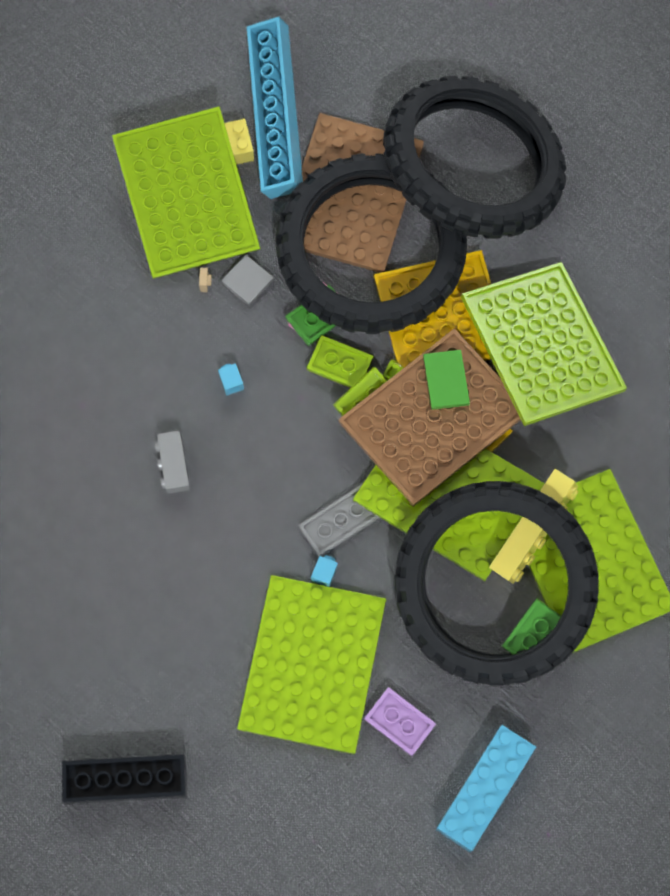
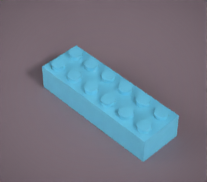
[436,725,536,852]

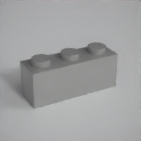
[154,430,190,494]

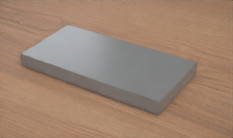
[298,484,380,557]

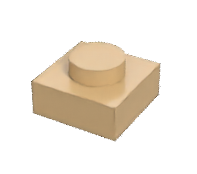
[199,268,212,292]

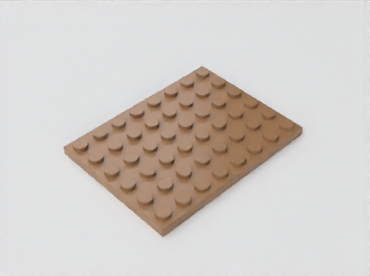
[302,113,424,273]
[338,329,521,507]

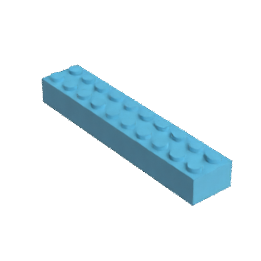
[247,17,303,199]

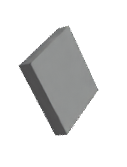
[221,255,274,306]

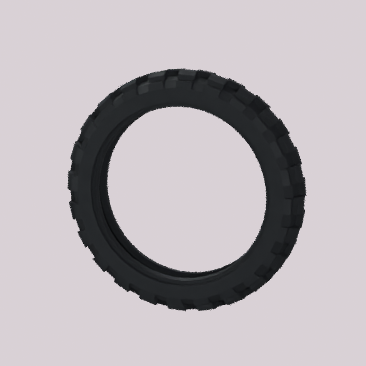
[383,76,567,239]
[276,153,467,334]
[394,481,599,686]

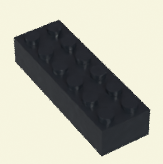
[62,754,187,805]

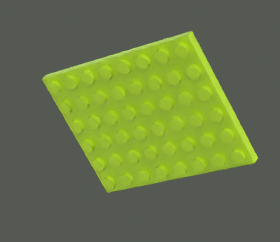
[112,106,260,279]
[461,262,627,426]
[353,449,545,581]
[529,469,670,653]
[237,575,386,754]

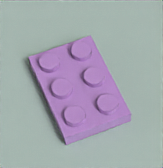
[364,687,436,757]

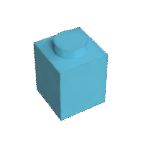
[218,363,244,396]
[311,555,338,587]

